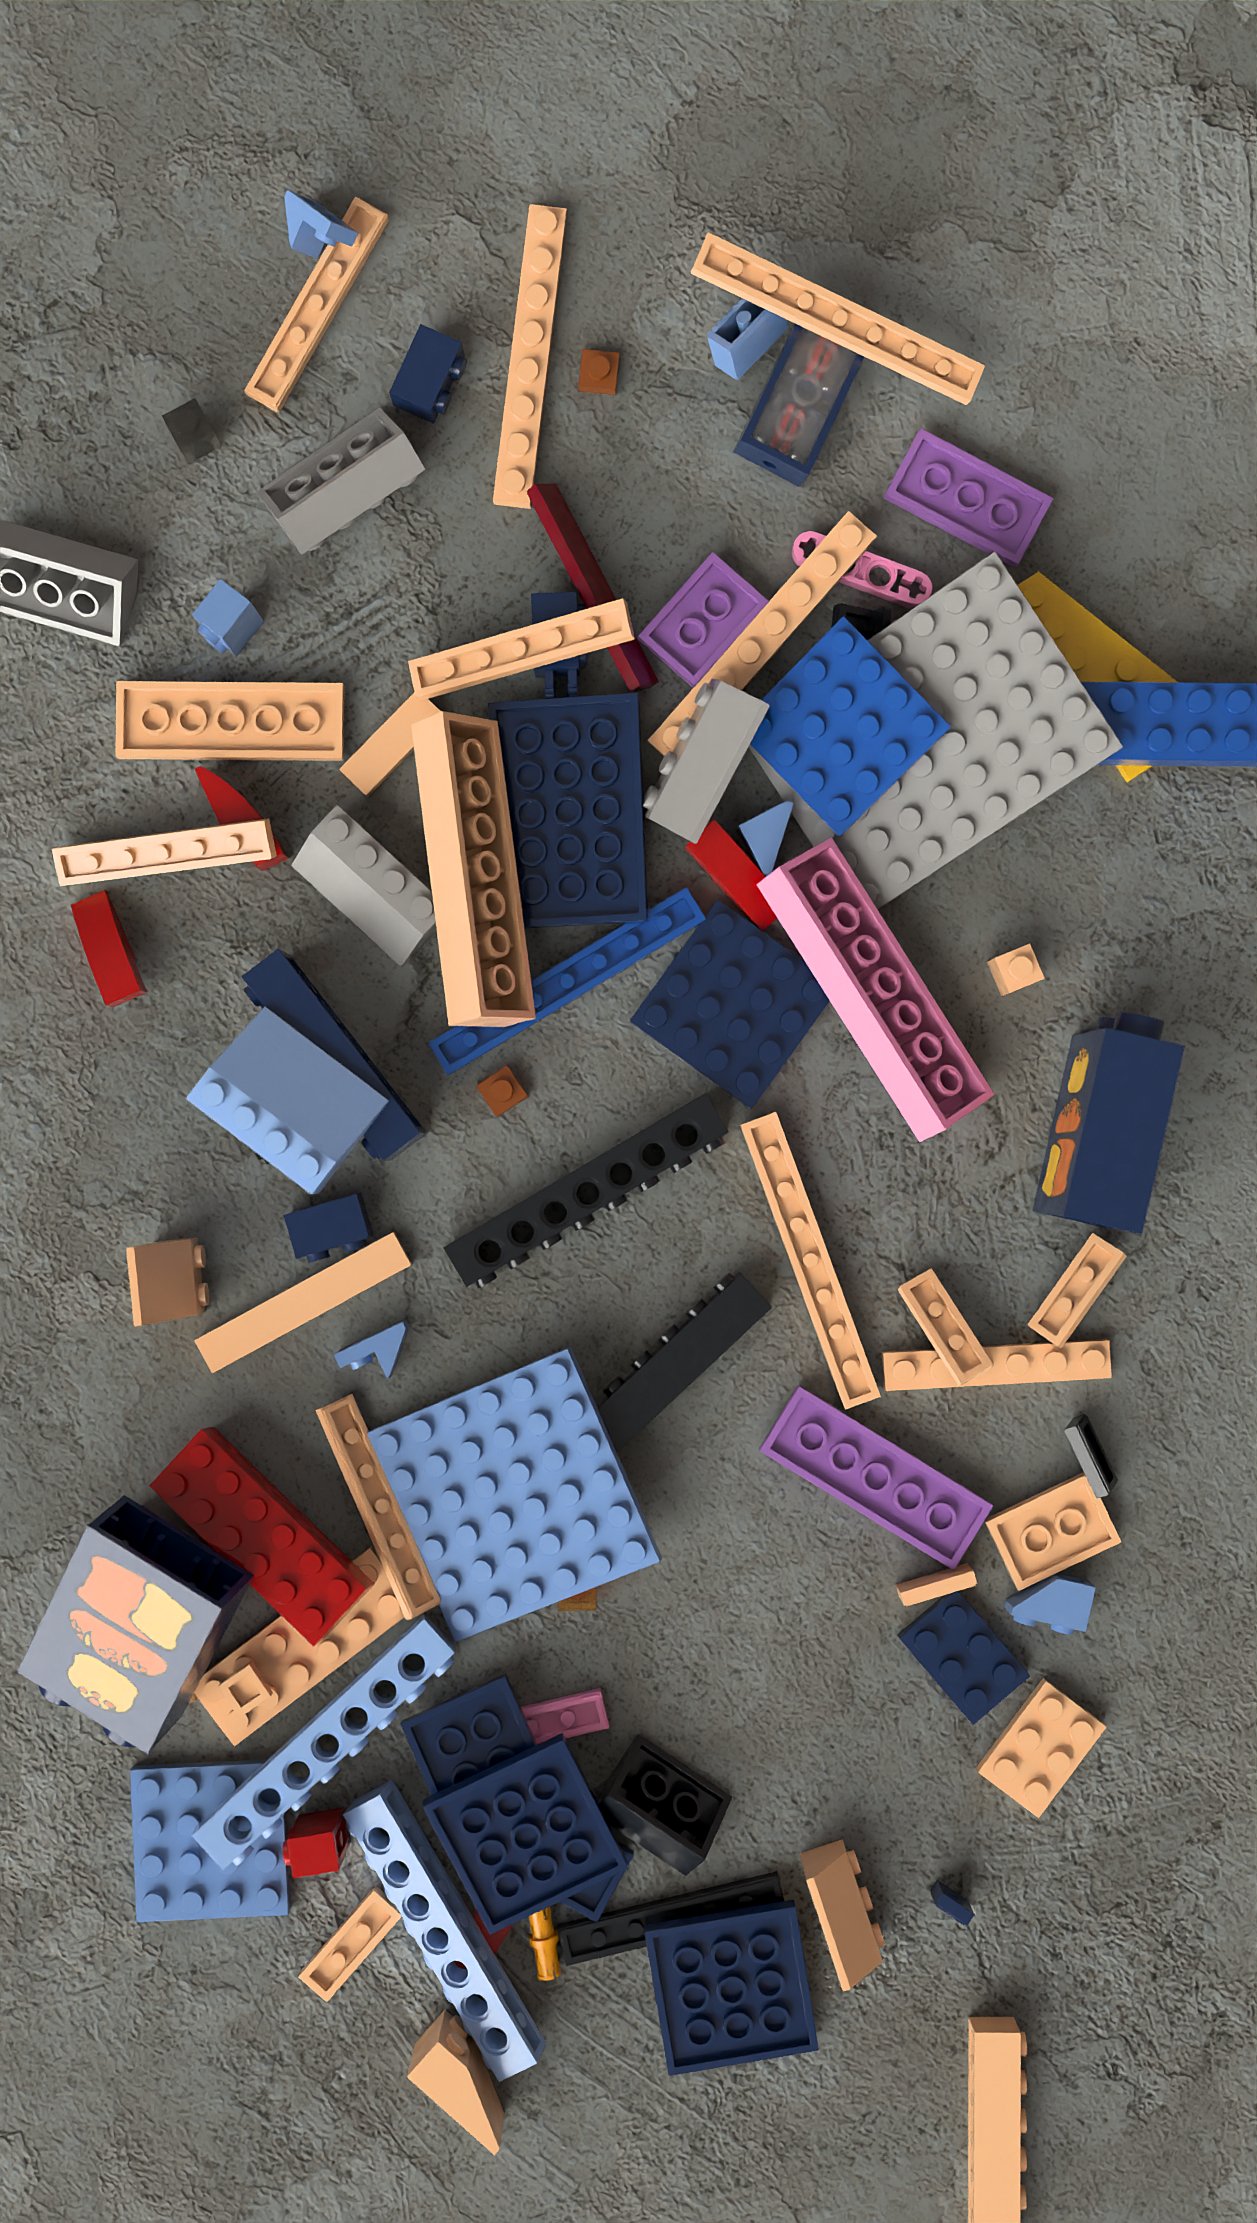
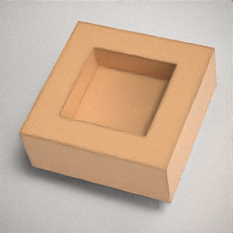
[218,1661,273,1718]

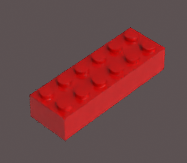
[149,1427,375,1647]

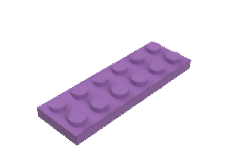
[759,1385,993,1570]

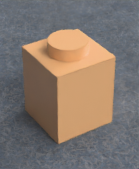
[987,943,1045,996]

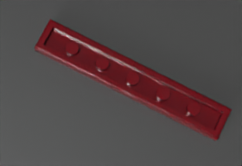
[527,483,659,692]

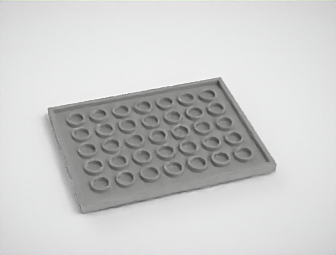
[748,552,1123,910]

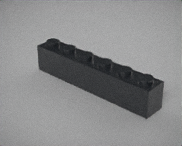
[596,1272,772,1453]

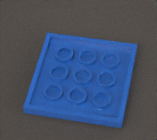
[750,616,952,837]

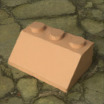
[800,1839,885,1992]

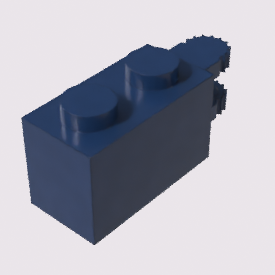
[531,592,587,699]

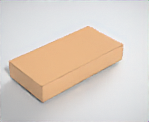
[896,1563,977,1606]

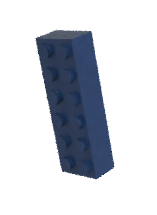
[242,949,427,1161]

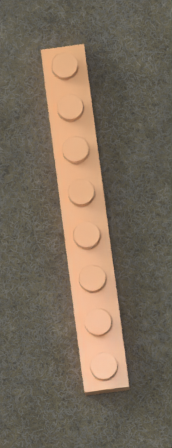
[493,204,567,509]
[691,232,985,405]
[648,511,877,756]
[740,1112,881,1410]

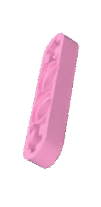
[792,531,933,609]

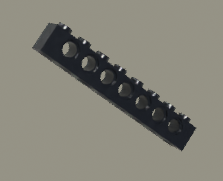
[443,1093,729,1289]

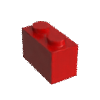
[283,1807,350,1878]

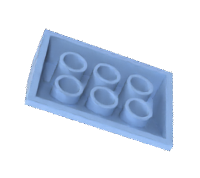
[186,1007,389,1195]

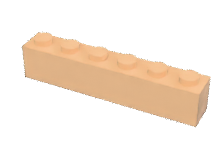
[968,2017,1027,2223]

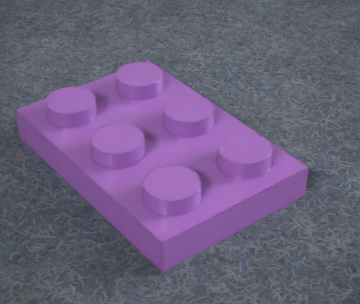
[638,552,769,688]

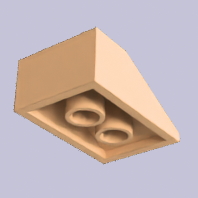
[126,1238,210,1326]
[407,2010,504,2155]

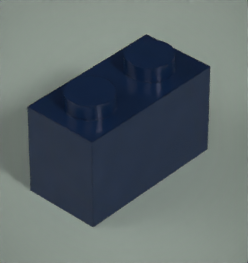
[389,324,467,424]
[283,1193,374,1263]

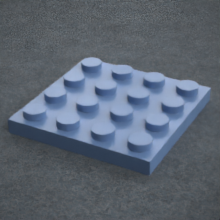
[130,1759,291,1922]

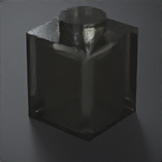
[162,398,222,464]

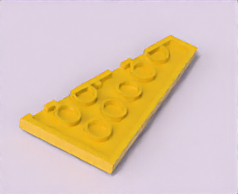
[1017,571,1179,782]

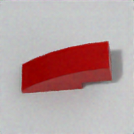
[195,766,289,871]
[685,819,777,931]
[71,890,147,1007]

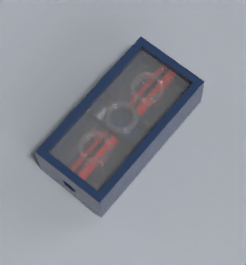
[733,323,864,487]

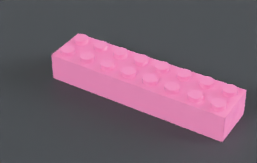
[756,837,995,1142]

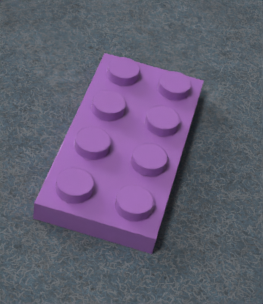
[883,428,1053,568]

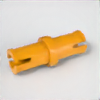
[528,1906,561,1981]

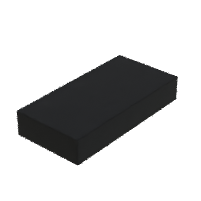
[1064,1414,1118,1499]

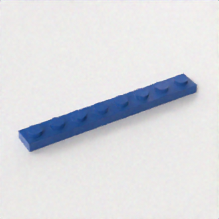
[428,887,706,1076]

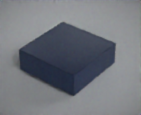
[930,1880,975,1925]

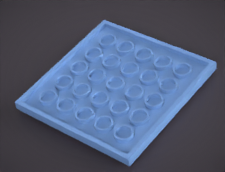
[367,1346,662,1642]

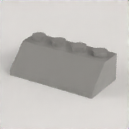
[257,407,426,555]
[0,520,138,646]
[642,678,770,844]
[291,805,437,967]

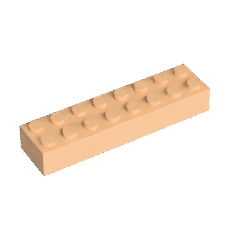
[411,711,536,1027]

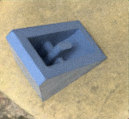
[737,801,793,877]

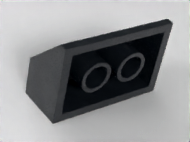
[597,1734,732,1876]

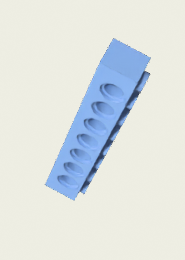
[192,1613,455,1870]
[343,1780,546,2082]

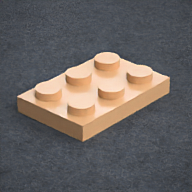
[984,1472,1121,1591]
[976,1678,1107,1818]

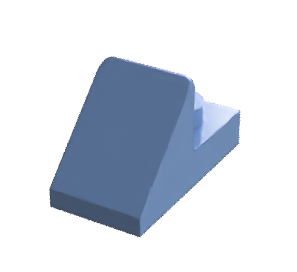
[284,189,358,258]
[334,1319,410,1379]

